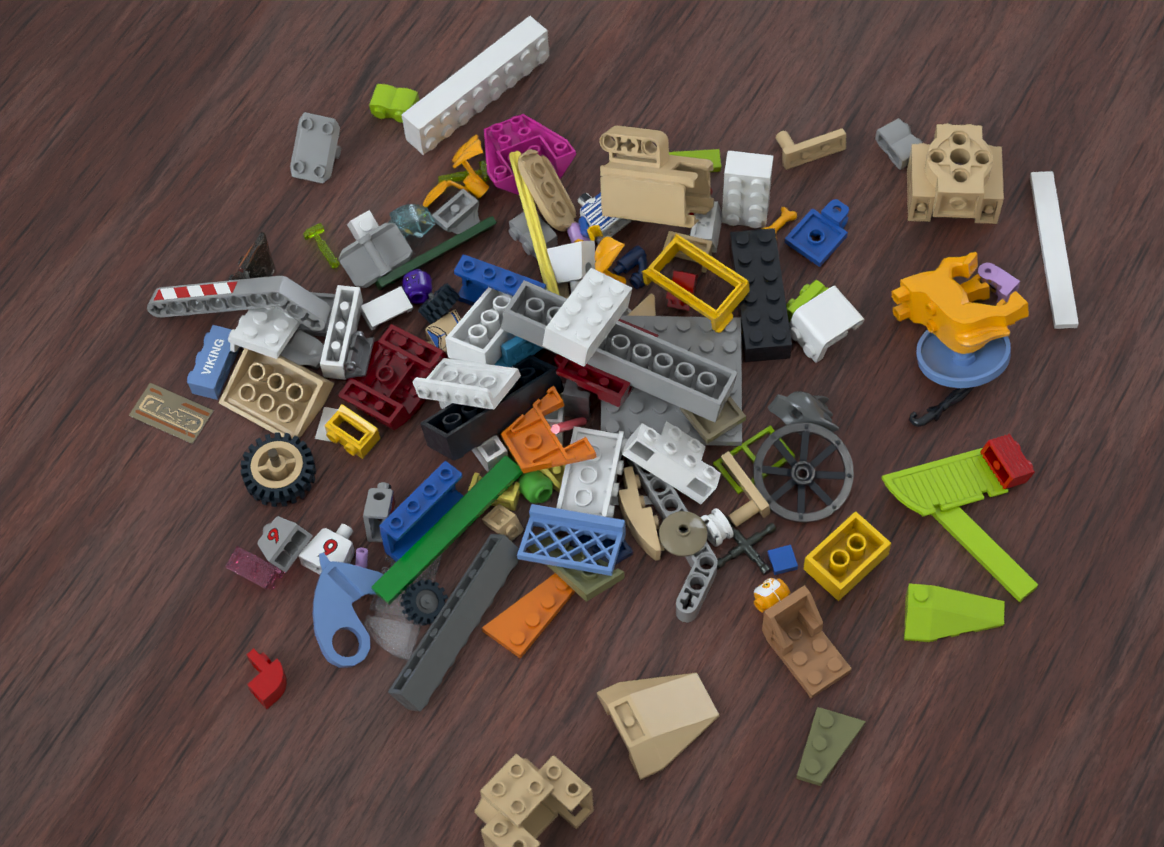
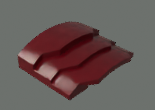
[554,318,659,407]
[338,324,448,430]

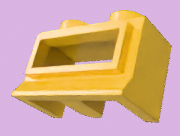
[324,404,380,459]

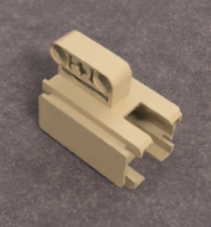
[599,126,714,228]

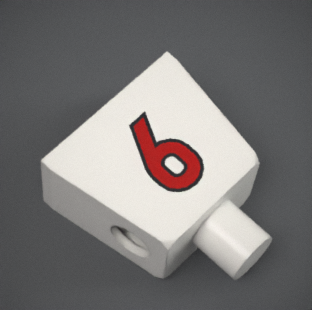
[299,524,355,574]

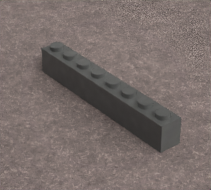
[388,534,519,712]

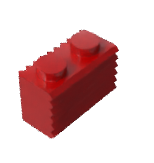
[980,433,1035,489]

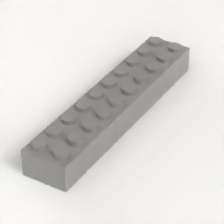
[501,280,738,422]

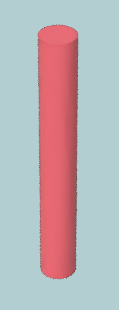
[551,417,587,434]

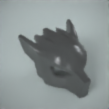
[768,391,839,436]

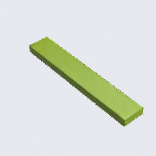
[931,506,1038,602]

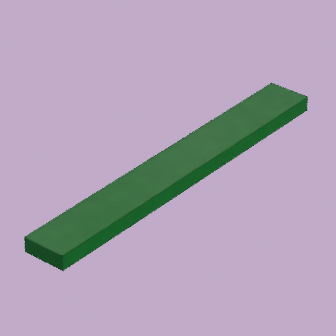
[371,455,523,605]

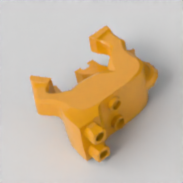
[891,252,1029,354]

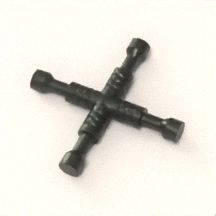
[717,516,777,575]

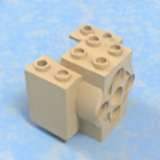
[907,124,1004,224]
[475,754,594,847]

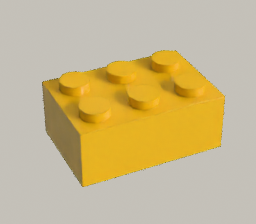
[803,511,891,601]

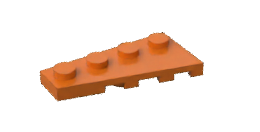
[482,573,575,659]

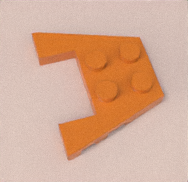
[501,386,597,473]

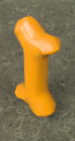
[761,207,797,240]

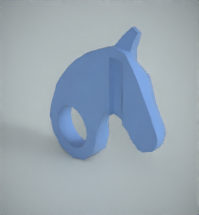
[313,553,383,668]

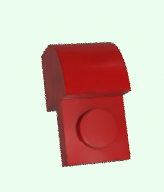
[666,270,698,311]
[246,648,287,709]

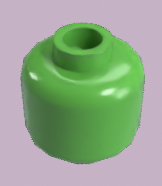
[519,470,553,504]

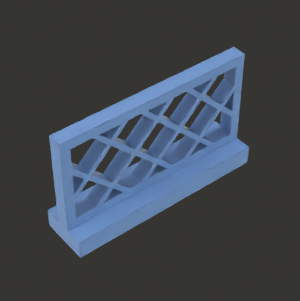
[517,504,626,576]

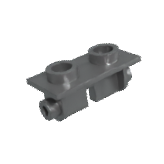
[344,331,375,379]

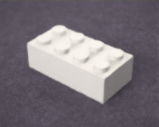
[722,151,773,228]
[542,268,632,367]
[445,287,516,365]

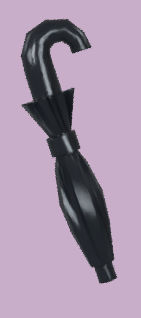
[909,387,974,427]

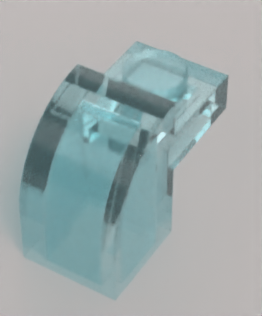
[388,204,435,238]

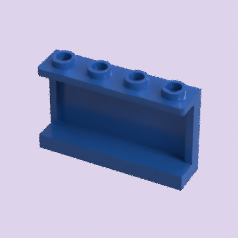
[454,254,547,306]
[379,461,464,562]

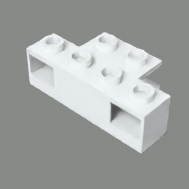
[622,421,721,504]

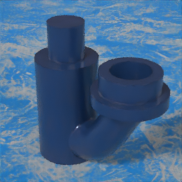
[612,245,648,289]

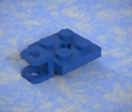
[784,199,849,267]

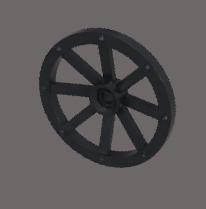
[753,423,854,523]

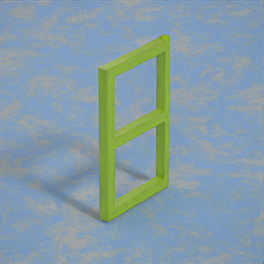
[713,425,795,495]

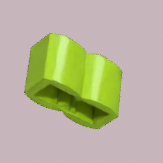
[369,84,419,123]

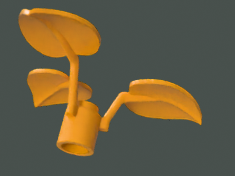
[422,134,489,214]
[574,237,626,285]

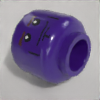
[402,269,432,304]

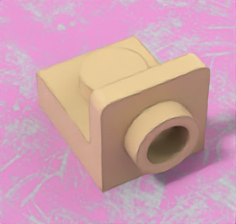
[482,504,524,541]

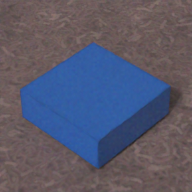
[767,545,798,575]

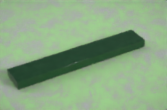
[376,216,497,291]

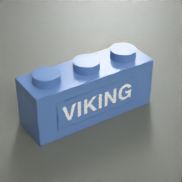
[187,325,240,400]

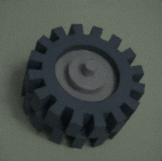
[418,283,460,324]
[401,580,448,626]

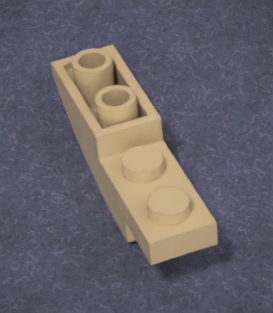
[618,466,664,561]

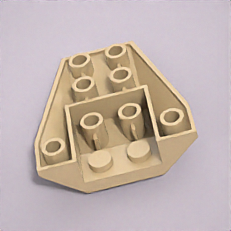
[597,673,719,780]

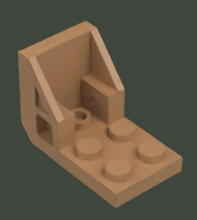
[762,585,852,699]

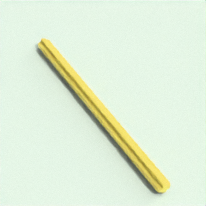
[509,151,560,295]

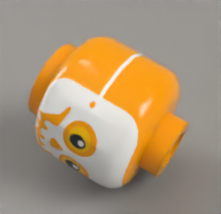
[753,578,790,613]

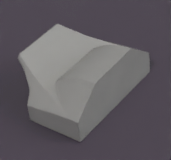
[432,189,480,234]
[280,329,324,370]

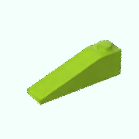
[904,583,1004,642]

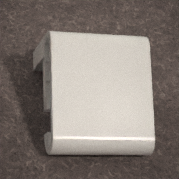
[789,286,865,363]

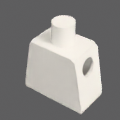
[547,241,595,293]

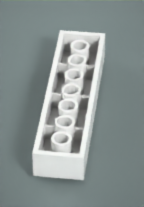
[402,16,549,155]

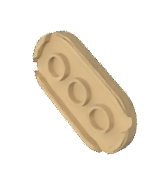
[518,150,576,231]

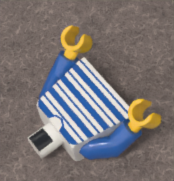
[578,193,631,244]

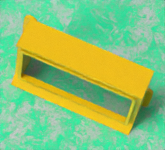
[642,233,750,333]

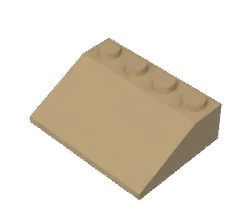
[219,348,334,439]

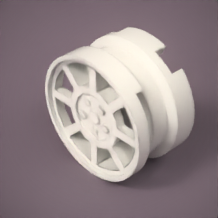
[700,508,734,547]

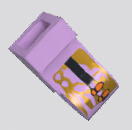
[977,263,1020,302]

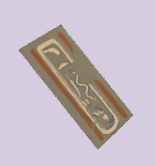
[129,383,214,444]

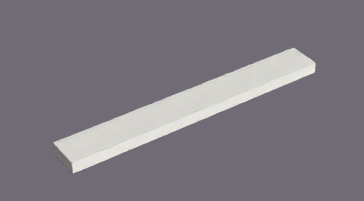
[1030,171,1079,329]

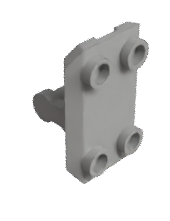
[290,112,341,183]
[339,223,413,288]

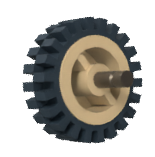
[240,432,316,507]

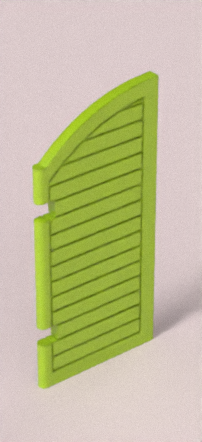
[882,448,1008,517]

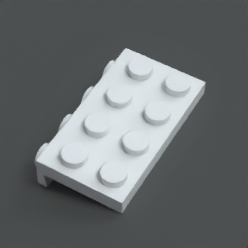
[228,307,301,359]
[413,358,521,409]
[556,426,628,518]

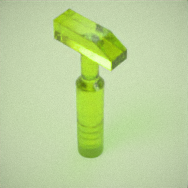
[438,160,489,183]
[303,223,340,269]

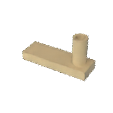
[776,128,846,170]
[721,451,771,527]

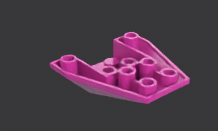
[484,114,576,195]

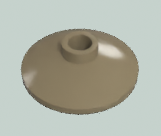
[659,511,708,557]

